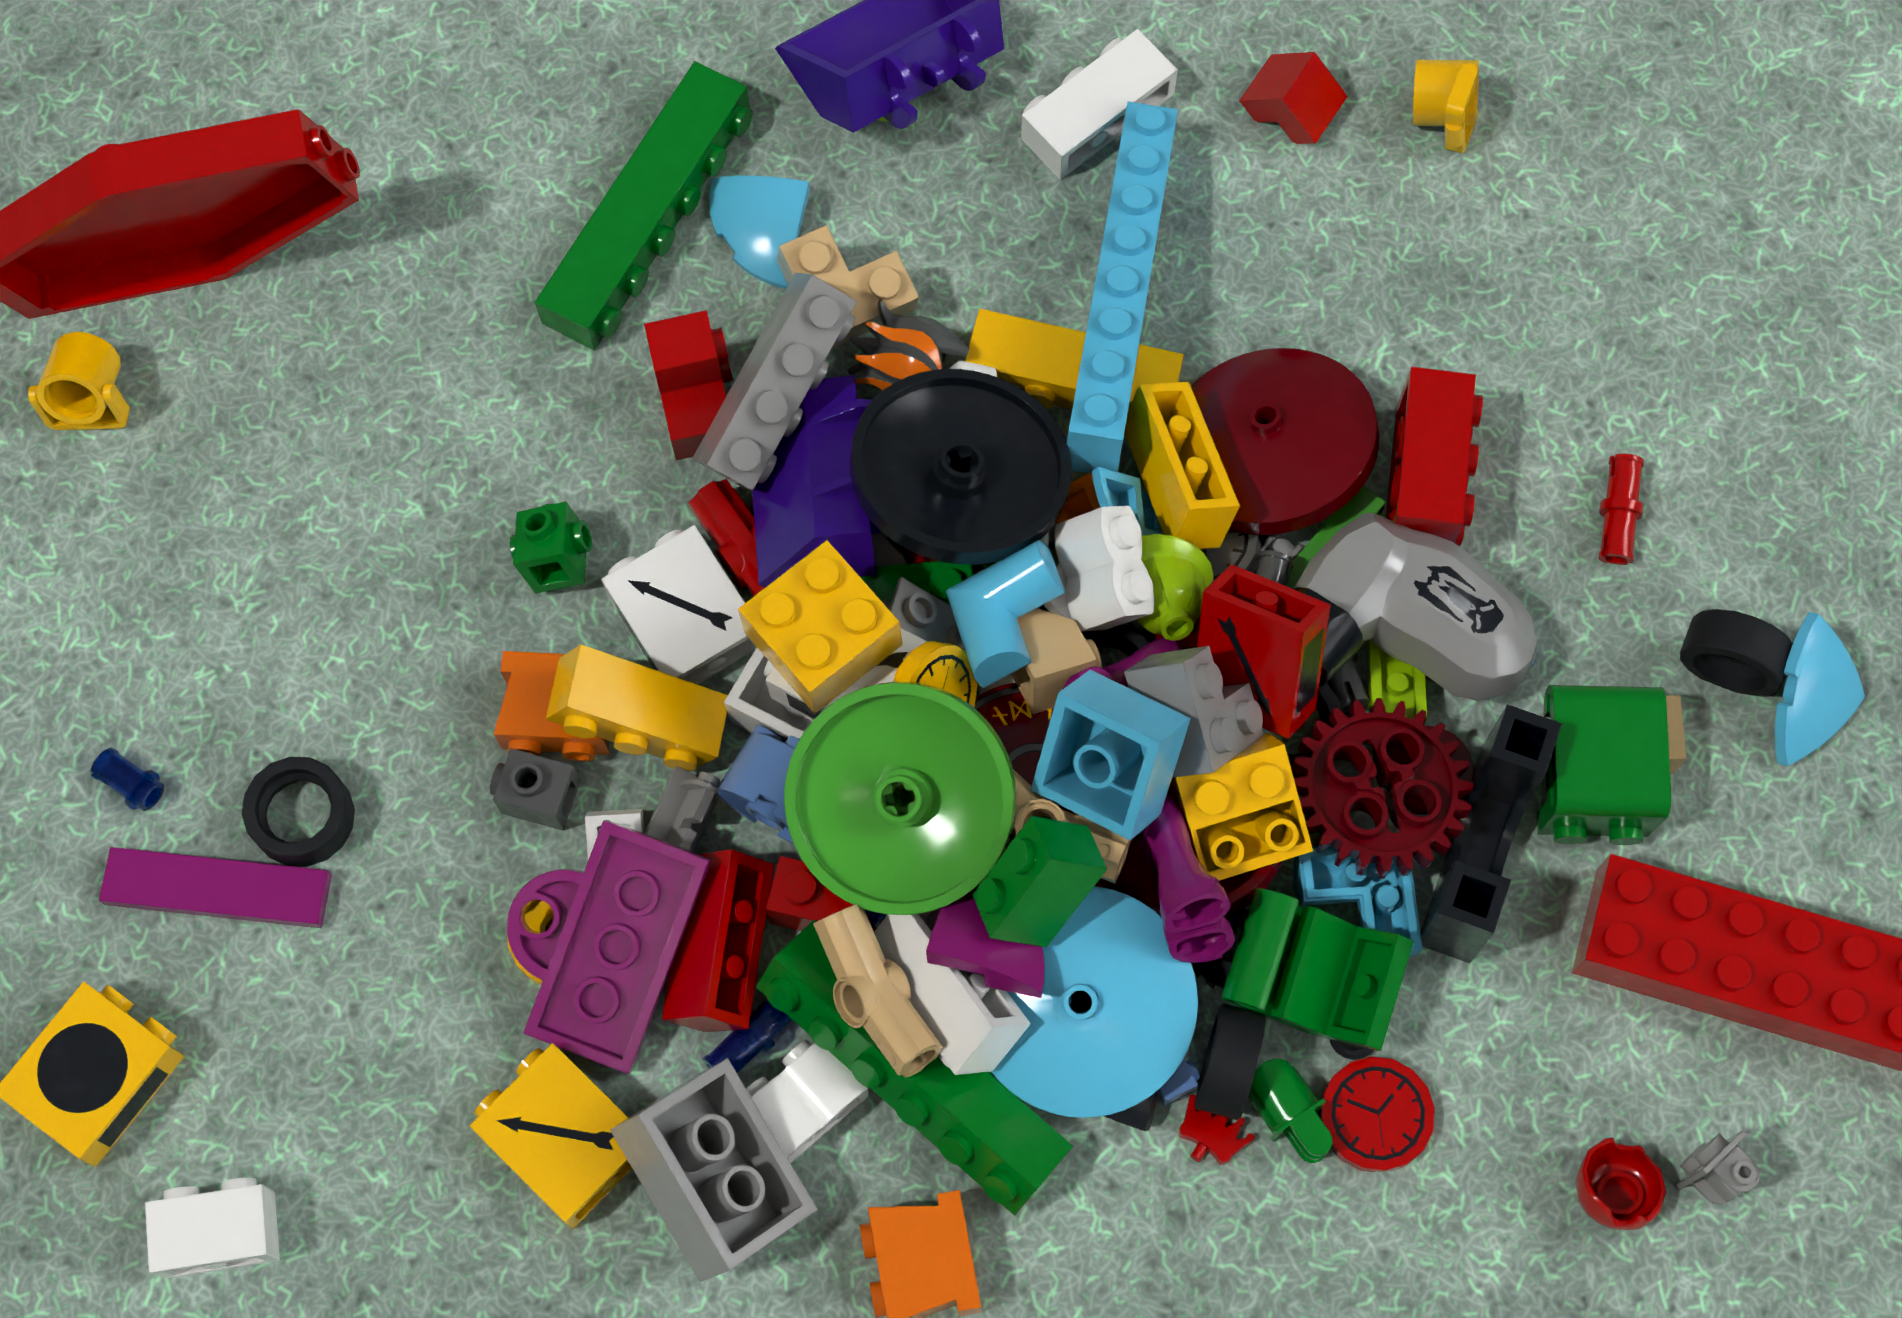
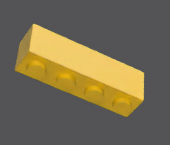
[965,308,1184,410]

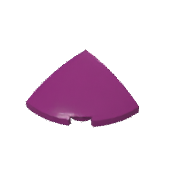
[926,881,1045,998]

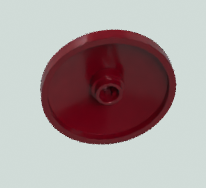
[1191,348,1380,535]

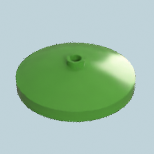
[784,682,1017,915]

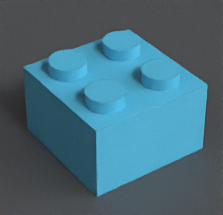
[1031,670,1191,840]

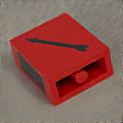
[1197,564,1331,739]

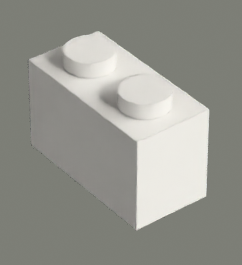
[145,1178,280,1279]

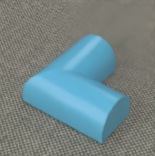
[946,540,1065,688]
[1294,846,1423,958]

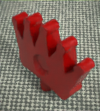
[1178,1094,1255,1165]

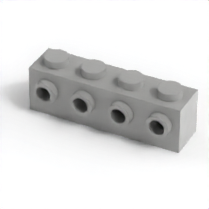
[692,273,857,491]

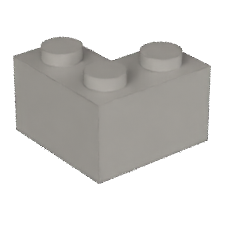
[1124,646,1264,778]

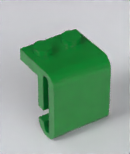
[1536,685,1671,845]
[1221,888,1414,1051]

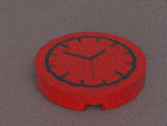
[1319,1056,1435,1172]

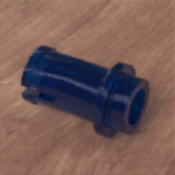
[90,747,164,811]

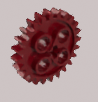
[1291,698,1474,879]

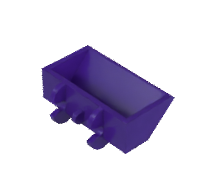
[775,0,1004,133]
[752,375,882,588]

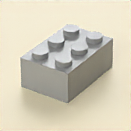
[610,1058,818,1282]

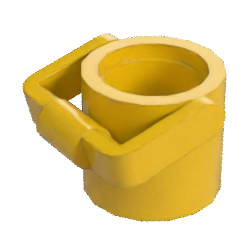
[1413,59,1479,153]
[28,332,130,430]

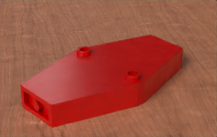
[0,109,360,319]

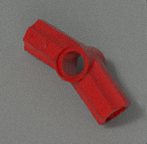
[688,479,764,597]

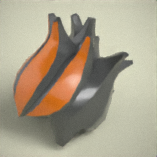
[847,299,969,390]

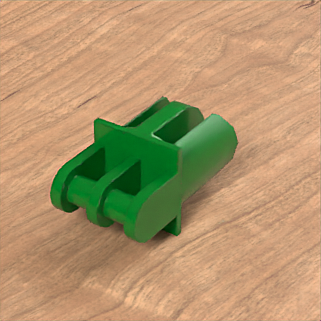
[1249,1058,1333,1163]

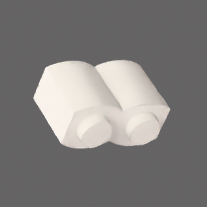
[1055,506,1154,632]
[746,1040,868,1164]

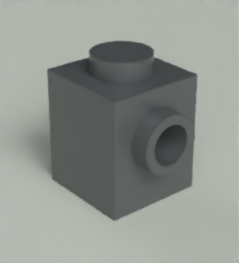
[490,748,581,831]

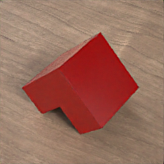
[1239,52,1348,144]

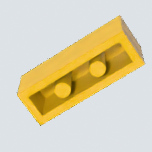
[1124,382,1240,549]
[545,644,728,771]

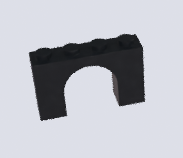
[1420,704,1562,964]

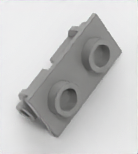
[882,577,965,651]
[644,766,720,852]
[1675,1130,1760,1204]

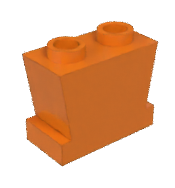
[493,651,610,762]
[859,1190,981,1318]

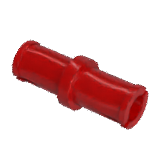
[1598,453,1644,565]

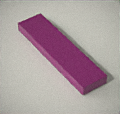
[99,847,332,929]

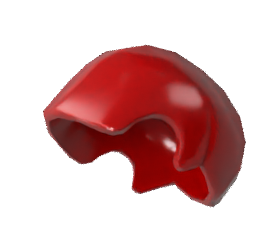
[1575,1137,1666,1230]

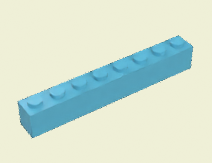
[1066,101,1178,474]

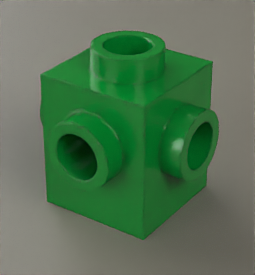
[510,501,592,594]

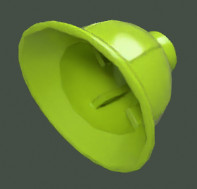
[1136,534,1214,641]

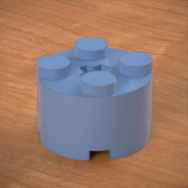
[718,725,800,844]

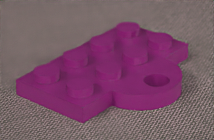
[507,820,712,1074]

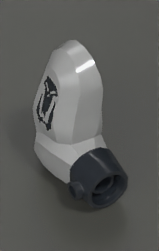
[1293,513,1537,701]

